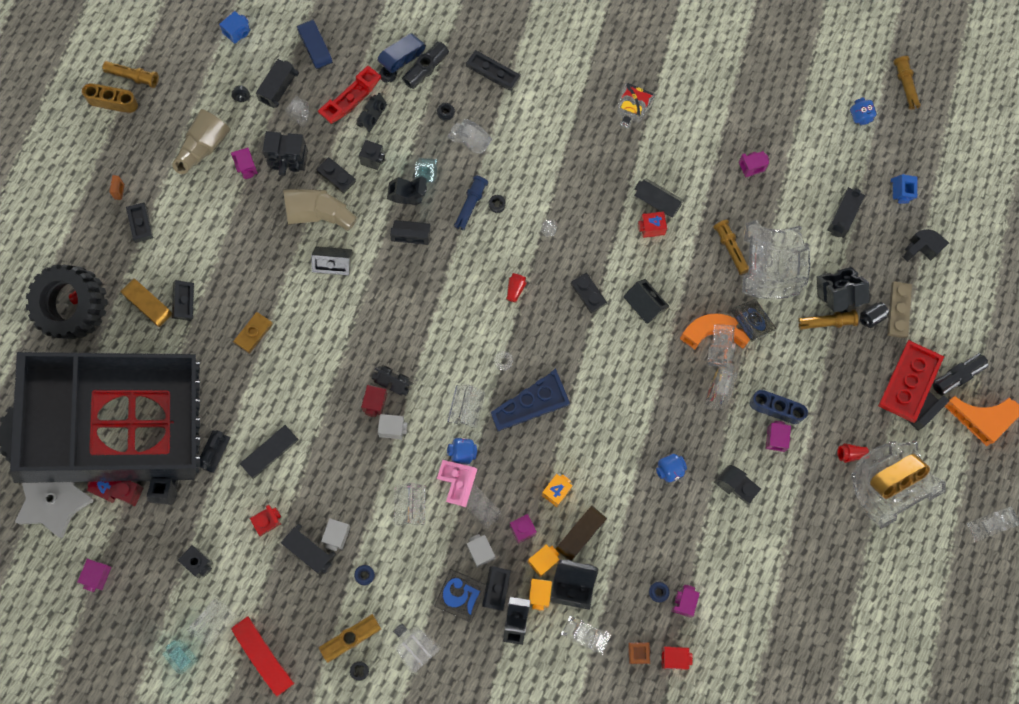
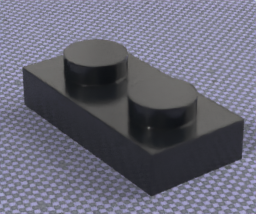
[316,157,356,194]
[126,202,154,243]
[571,272,607,314]
[172,280,194,321]
[482,566,511,611]

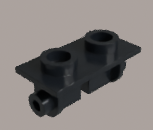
[356,93,387,132]
[372,365,413,396]
[200,430,231,473]

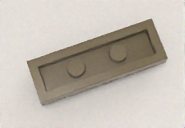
[887,281,912,339]

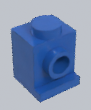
[891,174,917,204]

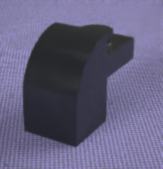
[387,176,427,205]
[902,229,949,262]
[714,465,761,505]
[146,478,178,505]
[503,597,530,645]

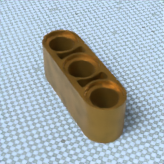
[82,83,138,113]
[120,278,172,327]
[870,454,930,499]

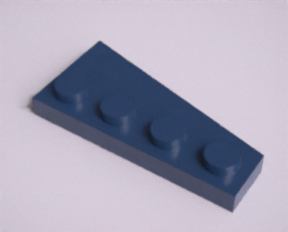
[491,369,570,432]

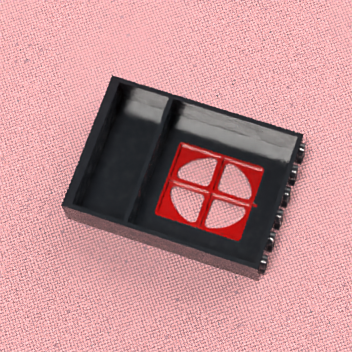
[10,352,200,483]

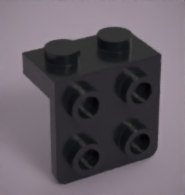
[550,560,599,610]

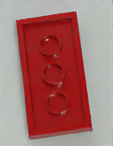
[878,340,945,423]

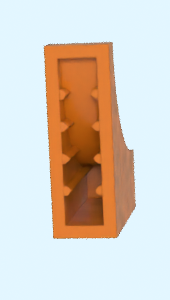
[944,396,1019,446]

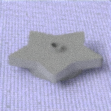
[15,482,94,538]

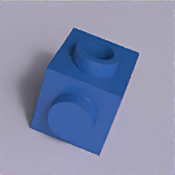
[219,11,250,44]

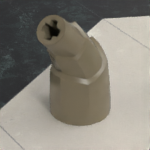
[172,109,231,174]
[283,189,358,231]

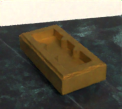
[233,312,273,354]

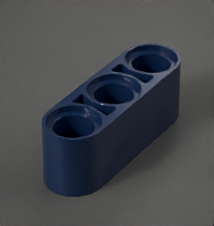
[296,19,333,69]
[377,33,426,73]
[749,390,808,425]

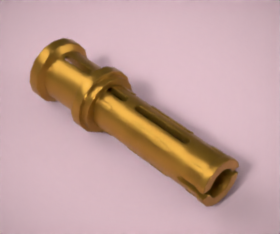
[893,56,921,110]
[102,61,159,88]
[713,219,750,275]
[798,309,858,330]

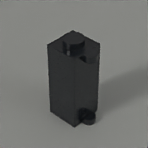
[256,59,299,108]
[634,178,684,218]
[827,187,865,238]
[281,524,336,575]

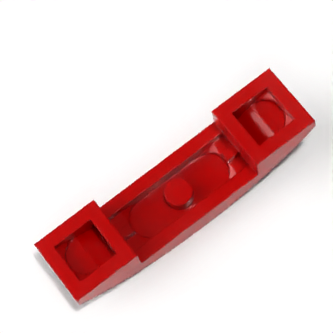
[318,65,381,123]
[231,616,294,697]

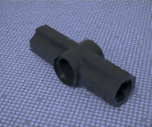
[402,41,449,89]
[932,353,989,396]

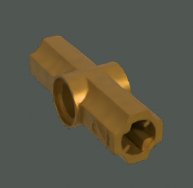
[318,614,382,663]

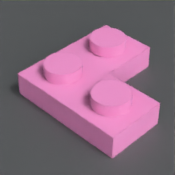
[437,460,477,507]

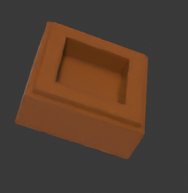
[110,175,125,200]
[628,642,650,664]

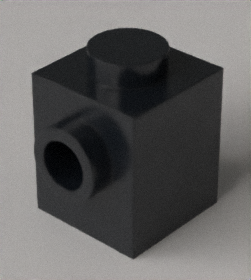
[359,140,386,170]
[177,545,213,579]

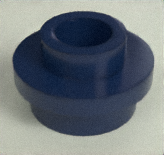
[354,565,375,586]
[649,582,669,603]

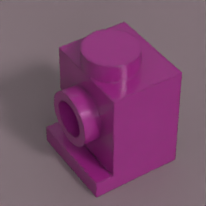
[231,147,258,179]
[738,151,769,178]
[671,584,700,618]

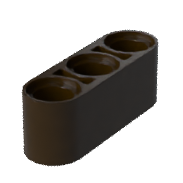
[556,506,607,561]

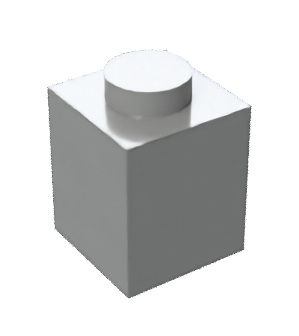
[378,414,408,439]
[321,518,350,552]
[467,534,495,568]

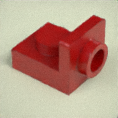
[249,505,282,536]

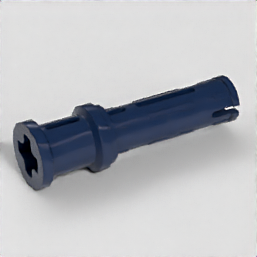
[454,175,489,230]

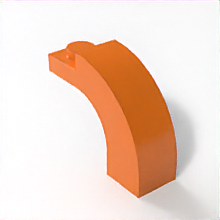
[680,314,751,349]

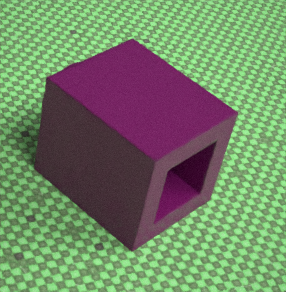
[765,421,791,452]
[509,514,537,544]
[77,559,112,592]

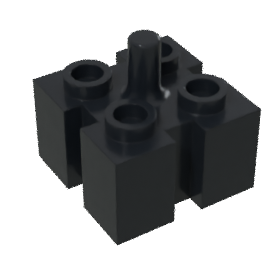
[262,131,308,176]
[816,267,870,313]

